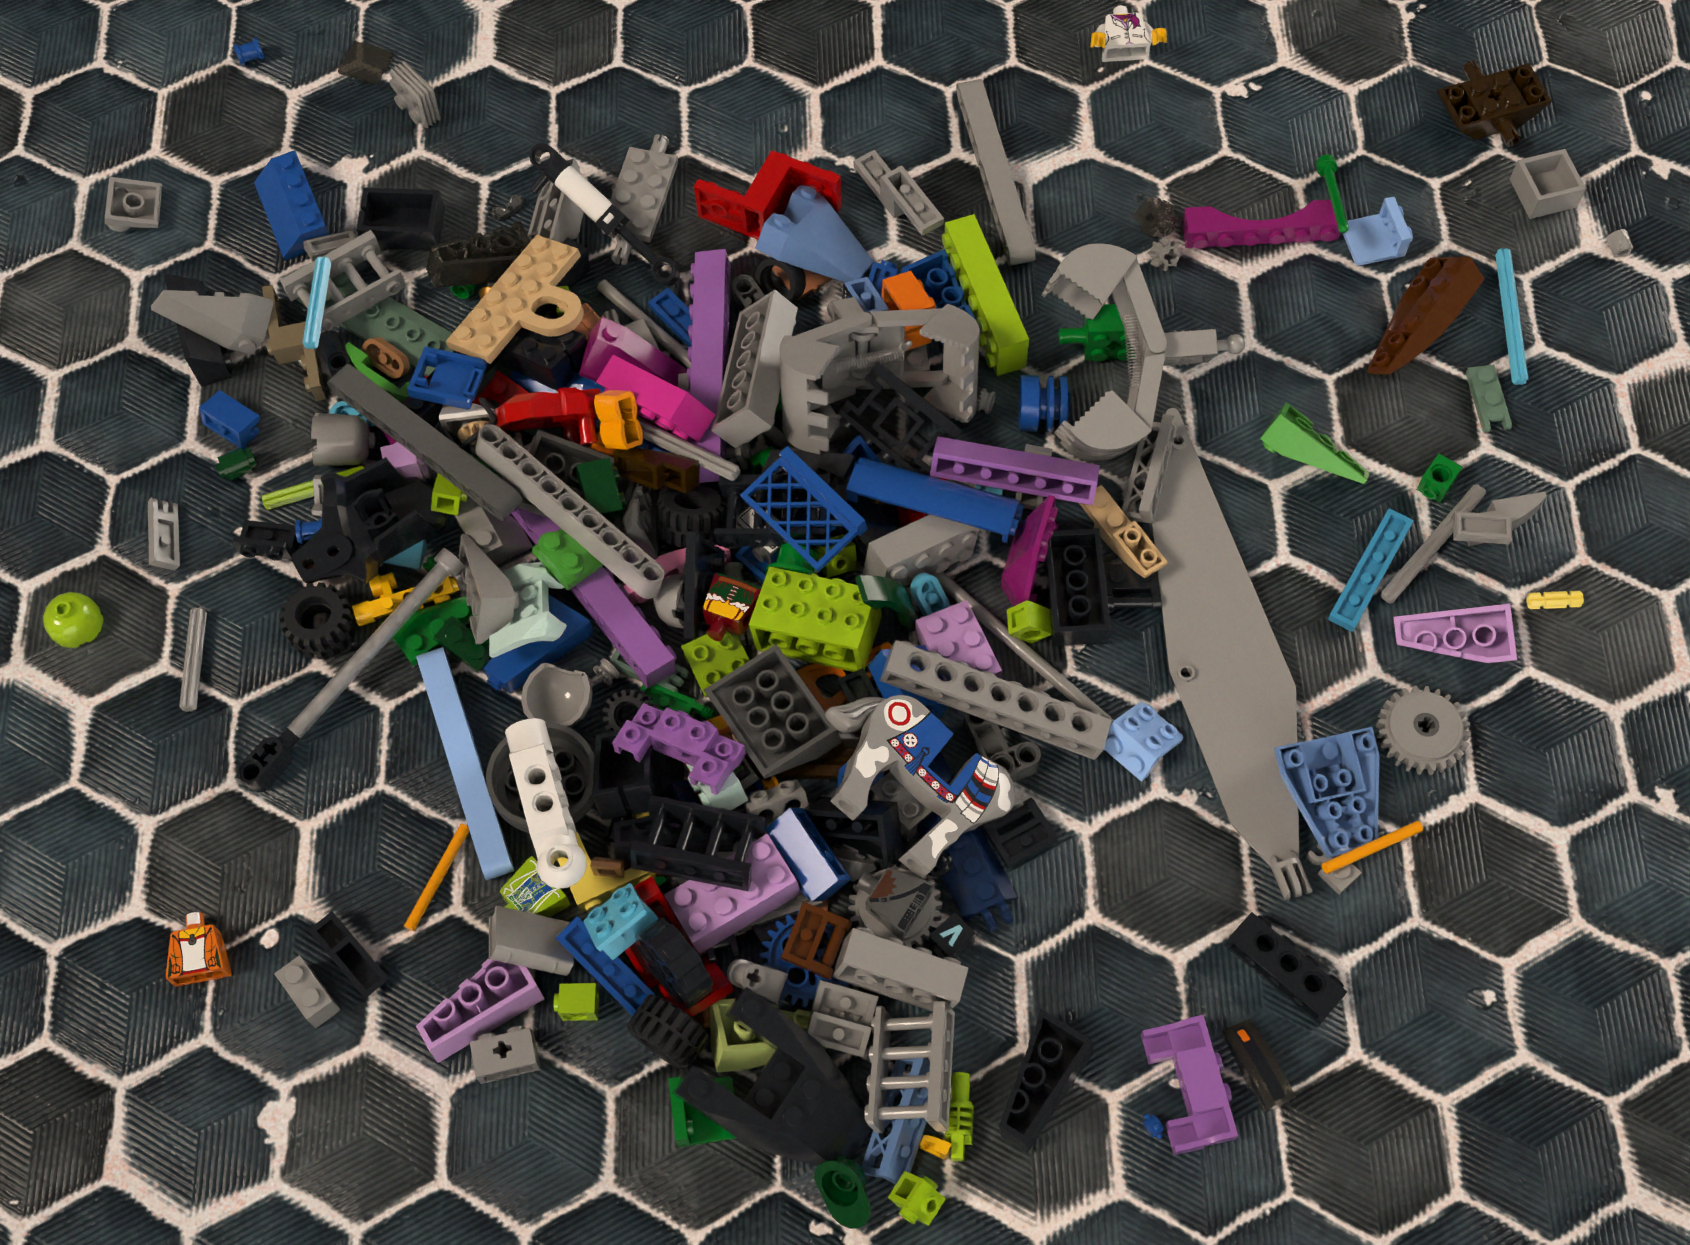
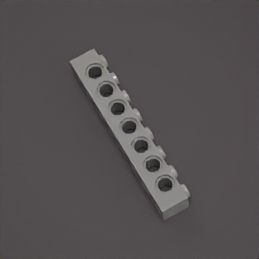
[880,640,1111,760]

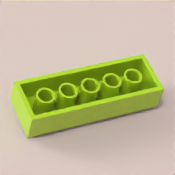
[941,214,1029,376]

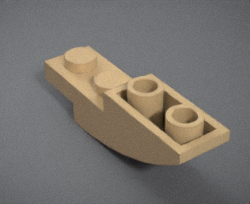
[1079,485,1168,578]

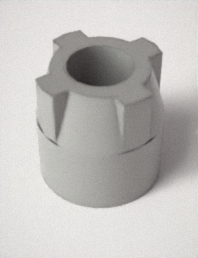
[1606,229,1633,258]

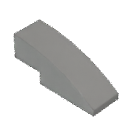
[1467,492,1547,547]

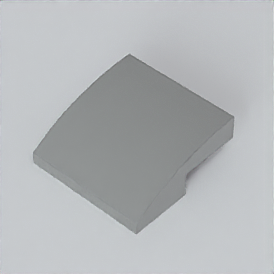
[806,979,878,1057]

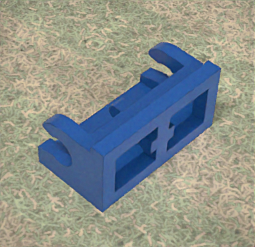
[199,390,260,449]

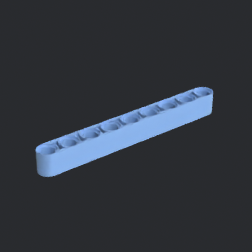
[416,647,515,881]

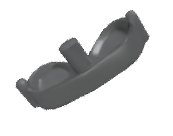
[492,195,524,221]

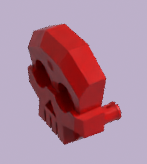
[495,387,601,445]

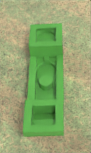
[345,342,410,403]

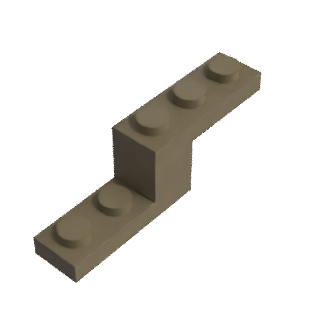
[262,285,327,401]

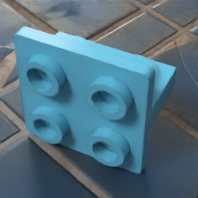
[584,883,658,960]

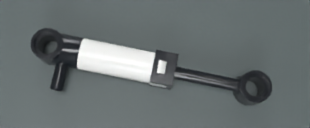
[529,143,681,285]

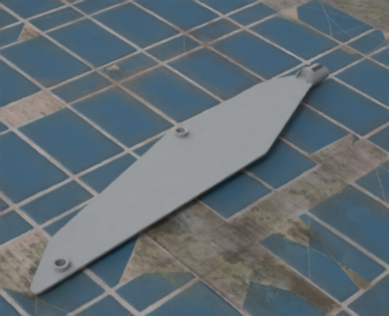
[1146,408,1313,901]

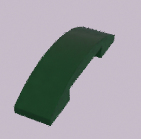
[855,575,918,631]

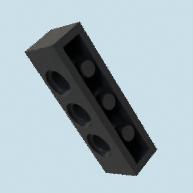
[1225,912,1348,1026]

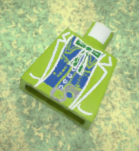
[500,856,570,918]

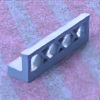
[861,1058,930,1185]

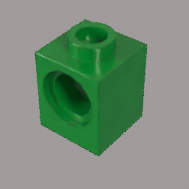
[1416,453,1462,503]

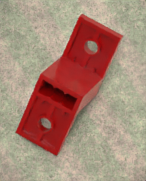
[694,150,842,240]

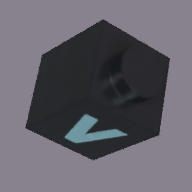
[928,912,976,959]

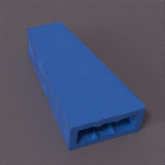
[484,594,594,694]

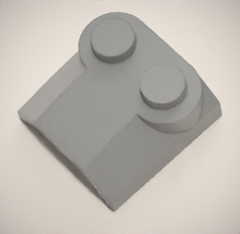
[105,177,162,232]

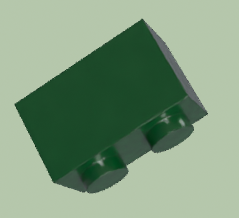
[576,457,626,520]

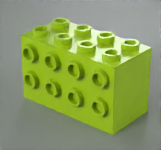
[749,566,882,672]

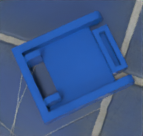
[407,347,487,410]

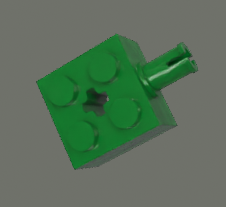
[1058,304,1135,362]

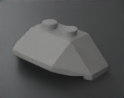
[527,158,584,243]

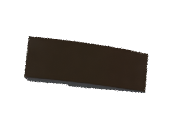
[613,448,700,494]

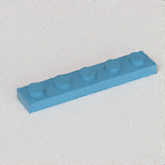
[1327,508,1414,632]

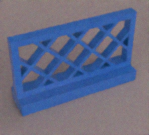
[740,446,868,572]

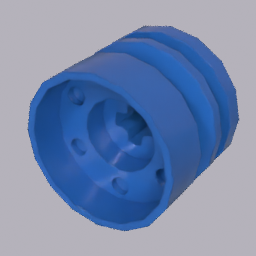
[1019,375,1071,432]

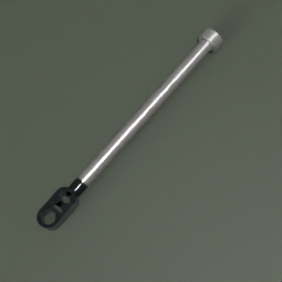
[237,548,464,792]

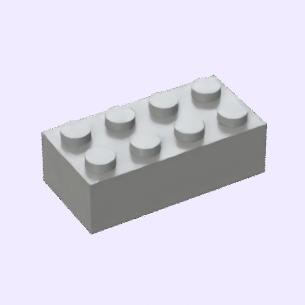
[863,515,980,587]
[832,927,968,1012]

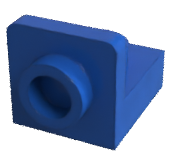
[868,260,901,298]

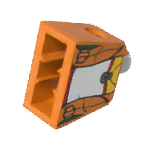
[166,912,232,987]

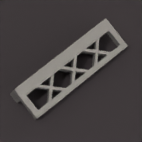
[1122,414,1177,523]

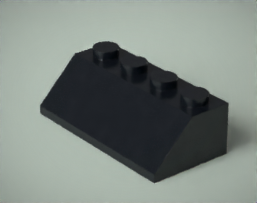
[164,274,233,387]

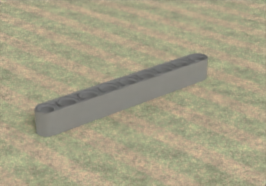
[956,79,1035,266]
[475,424,665,599]

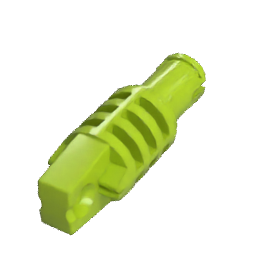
[945,1072,974,1162]

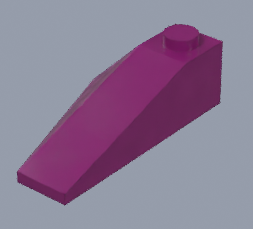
[579,317,687,387]

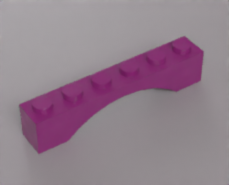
[1182,200,1340,249]

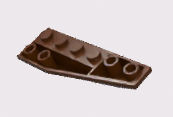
[1367,256,1484,375]

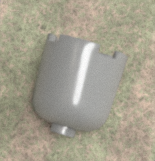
[311,413,376,466]

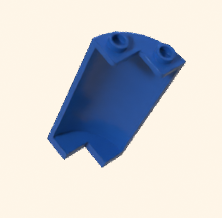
[846,457,1024,543]

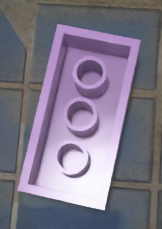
[664,834,801,954]

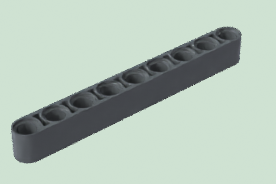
[327,364,523,521]

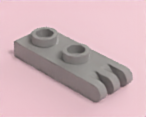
[148,498,180,570]

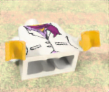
[1090,5,1167,62]

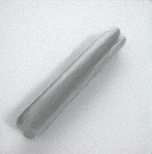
[179,607,207,712]

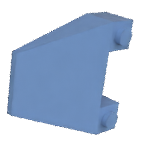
[755,185,874,282]

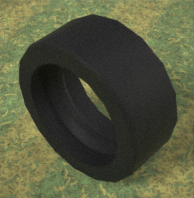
[755,257,806,302]

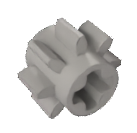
[1148,237,1182,271]

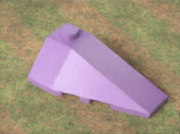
[1394,604,1517,663]

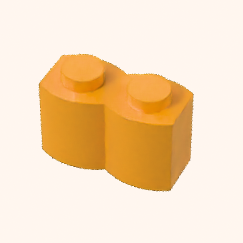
[594,390,643,450]

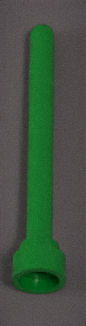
[1316,154,1349,233]

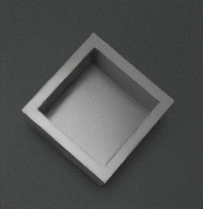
[1510,149,1586,219]

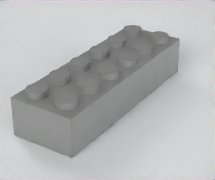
[711,290,798,448]

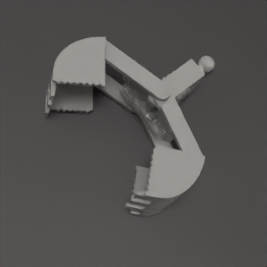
[1041,244,1245,461]
[780,297,980,455]

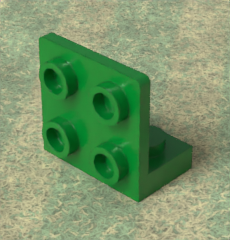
[668,1076,737,1147]

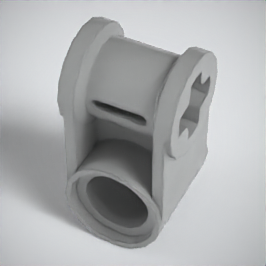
[727,959,788,1003]

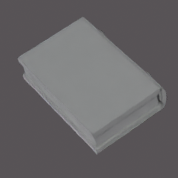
[489,905,574,976]

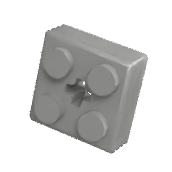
[389,61,441,128]

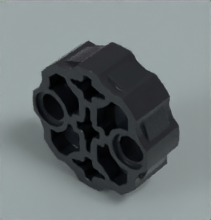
[635,917,713,1009]

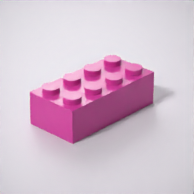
[596,355,716,443]

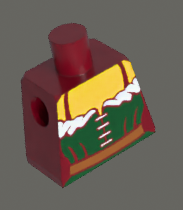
[703,572,762,641]

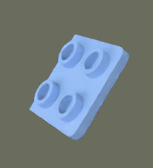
[1343,197,1413,266]
[1104,702,1183,782]

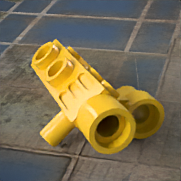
[352,572,460,627]

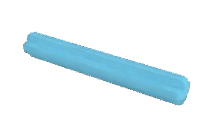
[302,256,331,349]

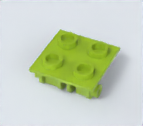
[681,632,750,697]

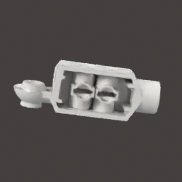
[505,718,587,889]

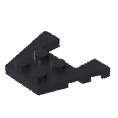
[751,449,856,528]

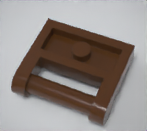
[780,901,852,979]

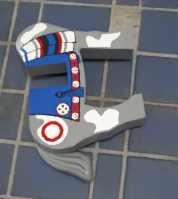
[825,695,1015,879]

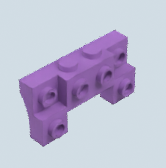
[612,703,746,795]
[1141,1015,1238,1155]

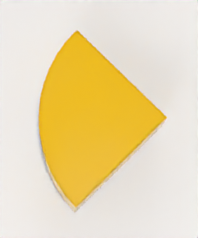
[919,1135,952,1160]

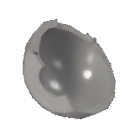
[521,663,593,728]

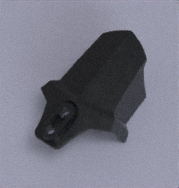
[291,457,448,584]

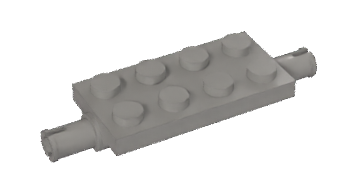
[601,134,678,265]

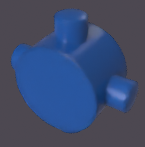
[1143,1113,1164,1139]

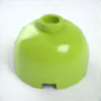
[43,592,103,648]

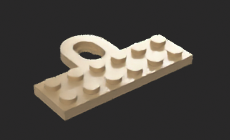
[446,235,584,364]

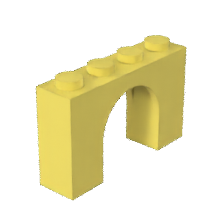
[557,812,665,914]

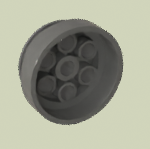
[486,722,595,833]

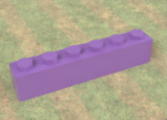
[930,436,1100,505]

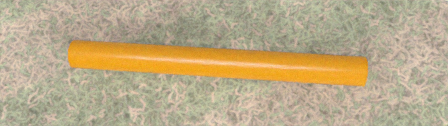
[1322,821,1423,874]
[404,824,470,932]

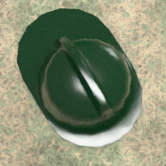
[814,1155,871,1229]

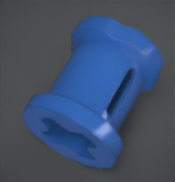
[233,38,265,66]
[295,518,322,544]

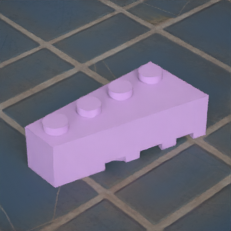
[416,958,544,1063]

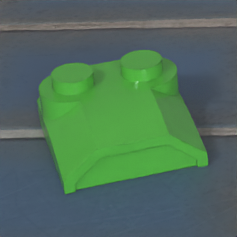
[532,529,604,590]

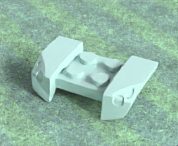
[489,562,567,658]

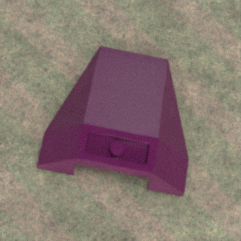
[1001,495,1059,607]

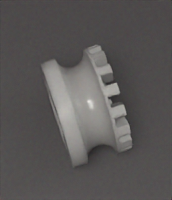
[976,388,996,415]
[593,658,621,686]

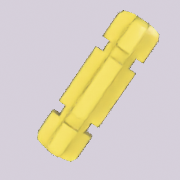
[1526,591,1584,609]

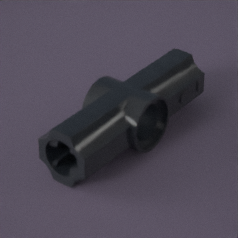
[318,331,354,377]

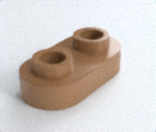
[362,337,410,379]

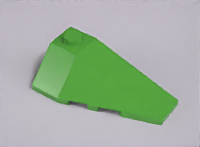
[1260,402,1369,484]

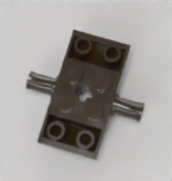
[1437,60,1552,147]

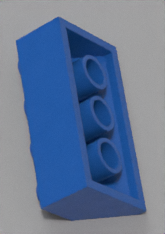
[254,150,329,261]

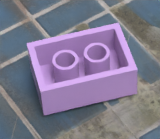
[915,600,1002,692]

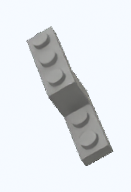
[853,150,944,236]

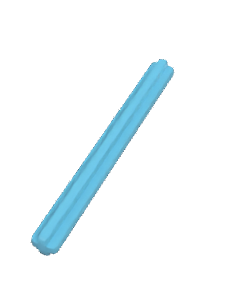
[1495,248,1528,385]

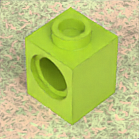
[1007,600,1052,644]
[554,983,600,1021]

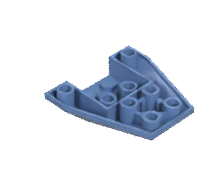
[1274,727,1379,858]

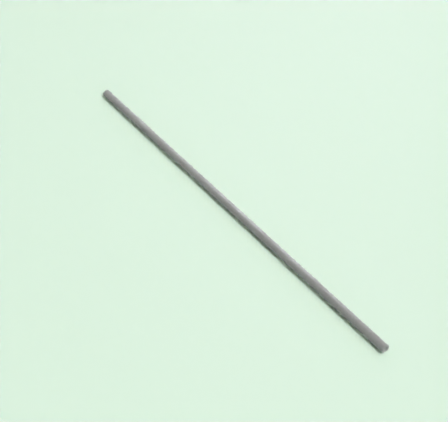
[597,280,1114,725]

